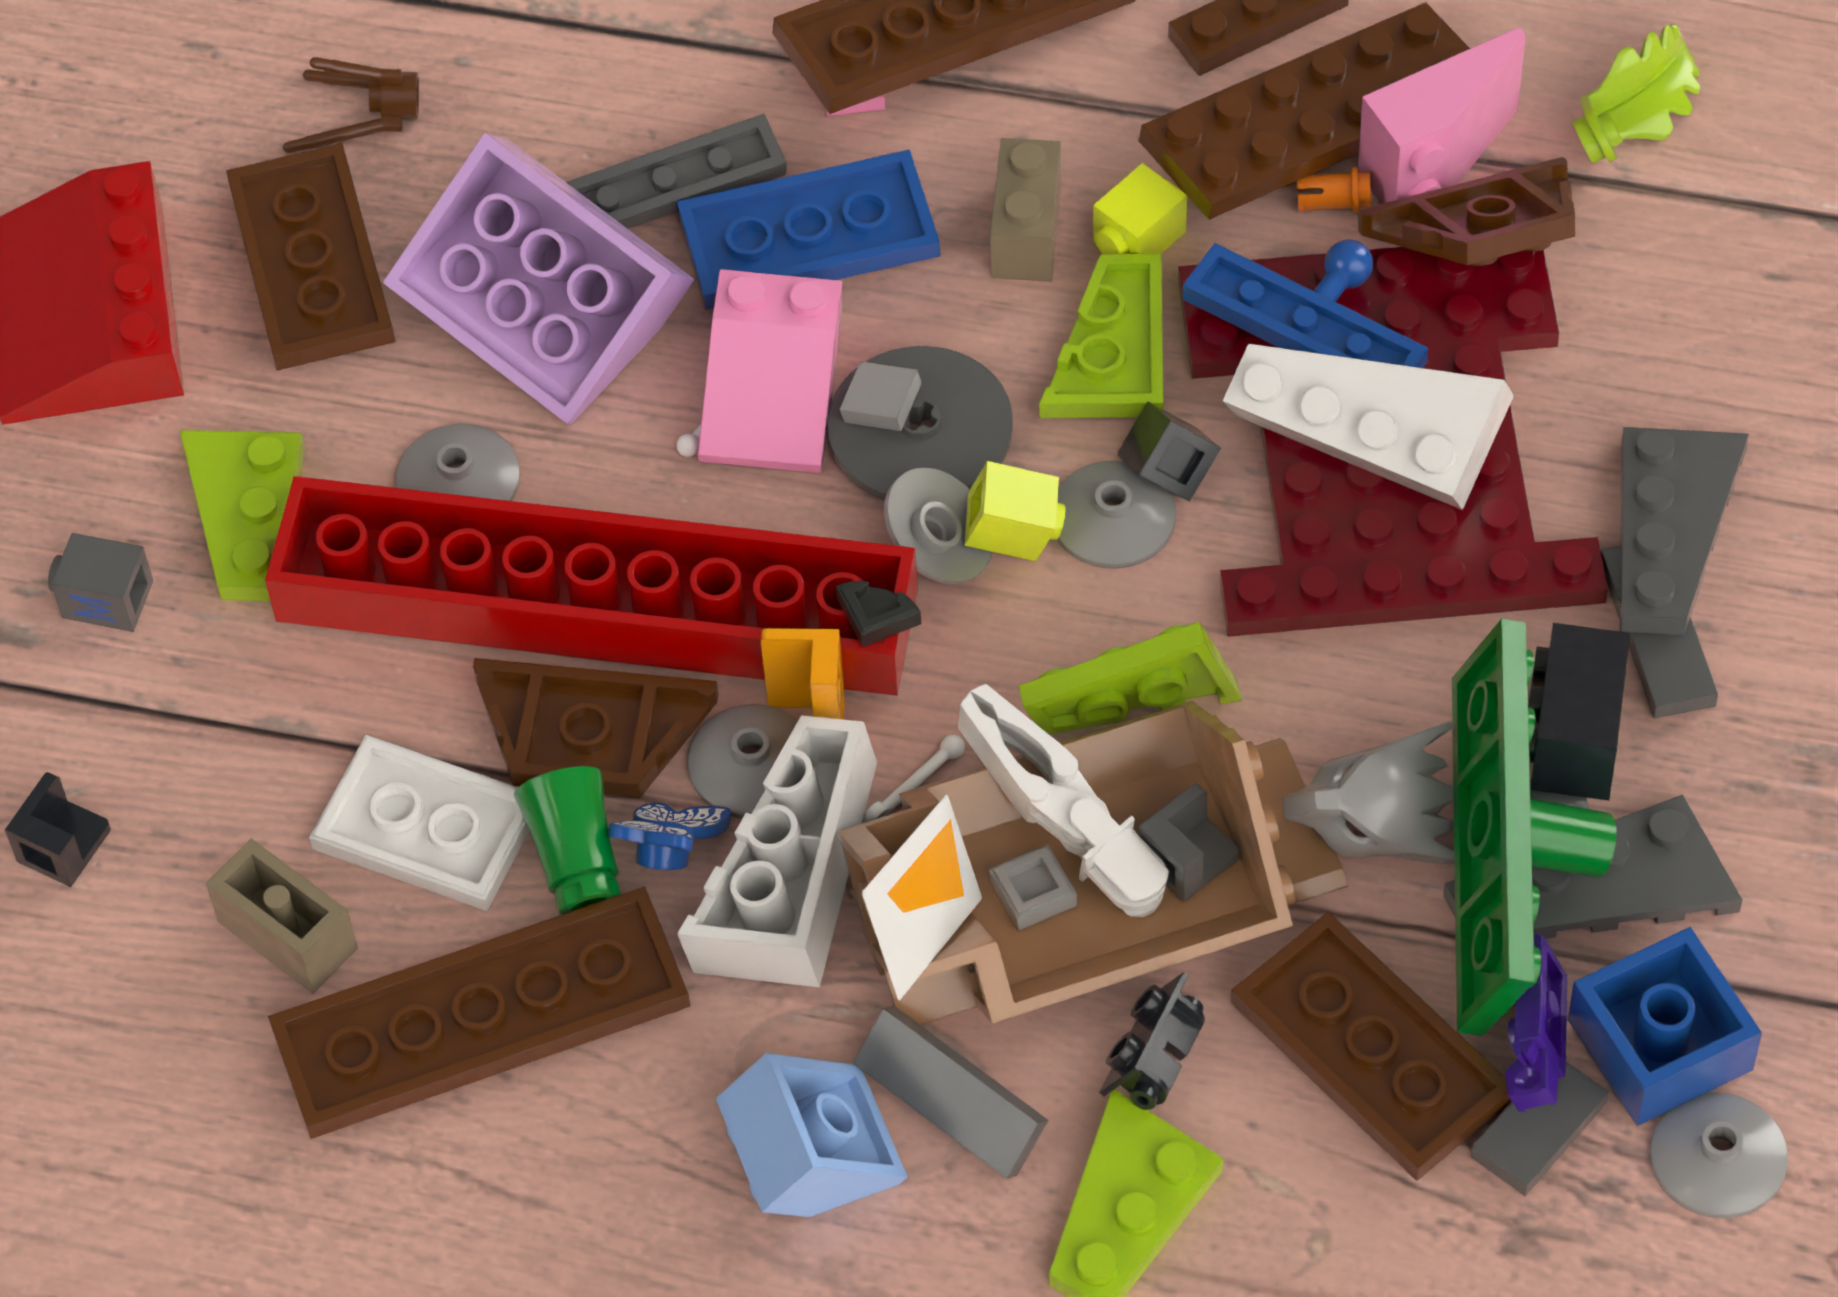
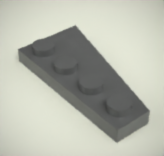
[1620,427,1749,635]
[1444,794,1742,939]

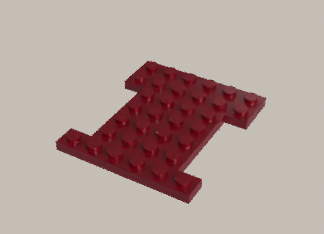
[1178,247,1608,637]

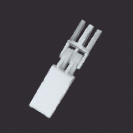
[958,684,1169,917]

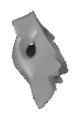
[1283,721,1454,864]

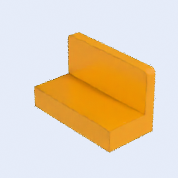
[761,628,845,720]

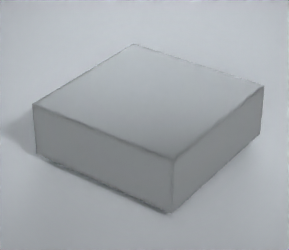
[840,361,922,431]
[989,844,1077,931]

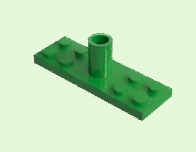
[1452,618,1617,1036]

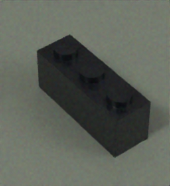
[1528,623,1630,801]

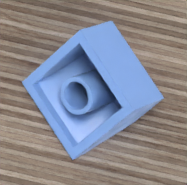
[716,1053,908,1217]

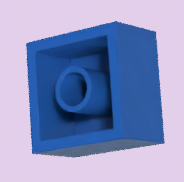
[1568,927,1762,1126]

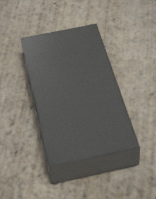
[1471,1062,1609,1196]

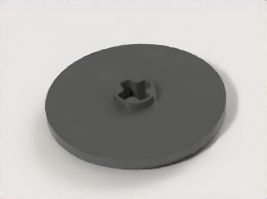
[827,346,1013,500]

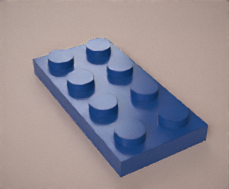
[677,149,941,310]

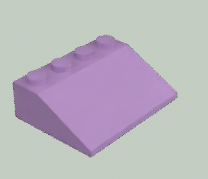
[383,133,695,425]

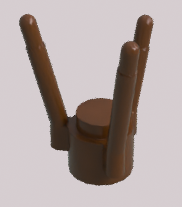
[283,57,419,153]

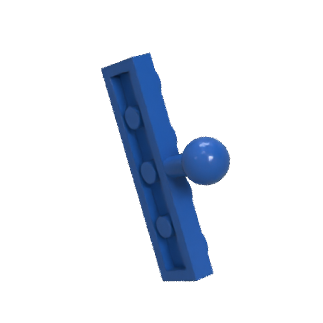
[1182,239,1428,368]

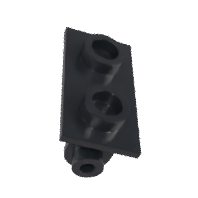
[1099,972,1205,1110]

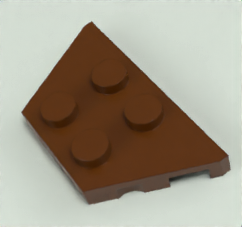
[1358,157,1575,266]
[473,658,719,798]

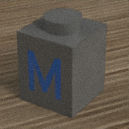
[48,533,154,632]

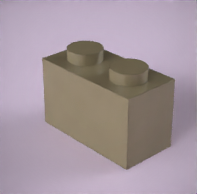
[990,138,1062,282]
[206,838,358,993]

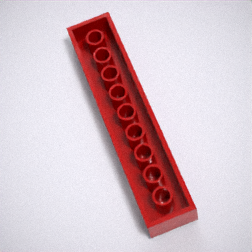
[265,476,918,696]

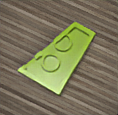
[1039,253,1164,418]
[179,430,305,601]
[1018,621,1243,735]
[1049,1089,1224,1297]

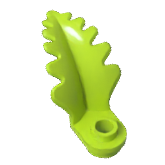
[1572,23,1700,164]

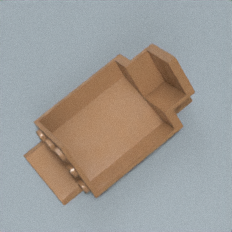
[838,701,1348,1025]

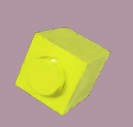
[1093,163,1187,254]
[964,461,1065,562]

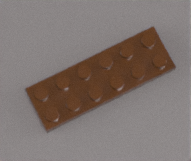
[772,0,1135,114]
[1139,2,1470,220]
[268,886,691,1139]

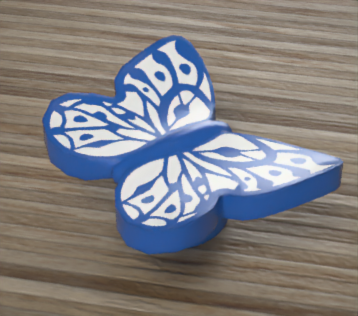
[608,802,731,870]

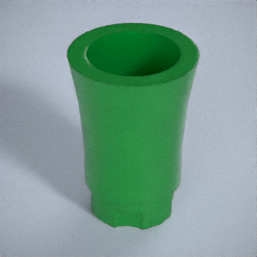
[514,766,621,914]

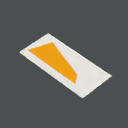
[862,795,982,1000]

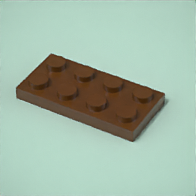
[226,143,396,371]
[1231,911,1512,1181]

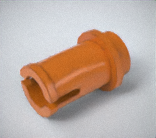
[1297,166,1371,215]

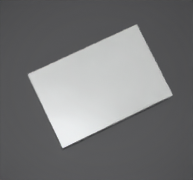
[309,735,530,911]

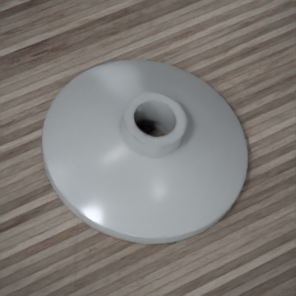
[396,424,520,501]
[1057,461,1176,569]
[884,468,992,584]
[688,704,798,818]
[1650,1092,1788,1218]

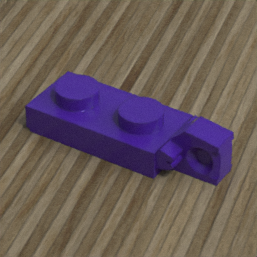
[1505,933,1568,1112]

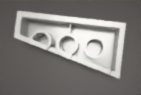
[1223,344,1514,510]
[677,715,877,988]

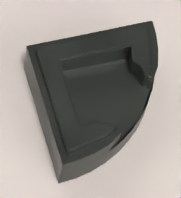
[836,581,922,647]

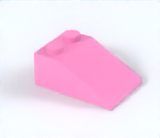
[1358,27,1526,204]
[698,269,842,473]

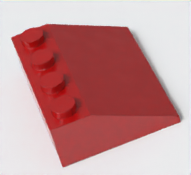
[0,161,184,425]

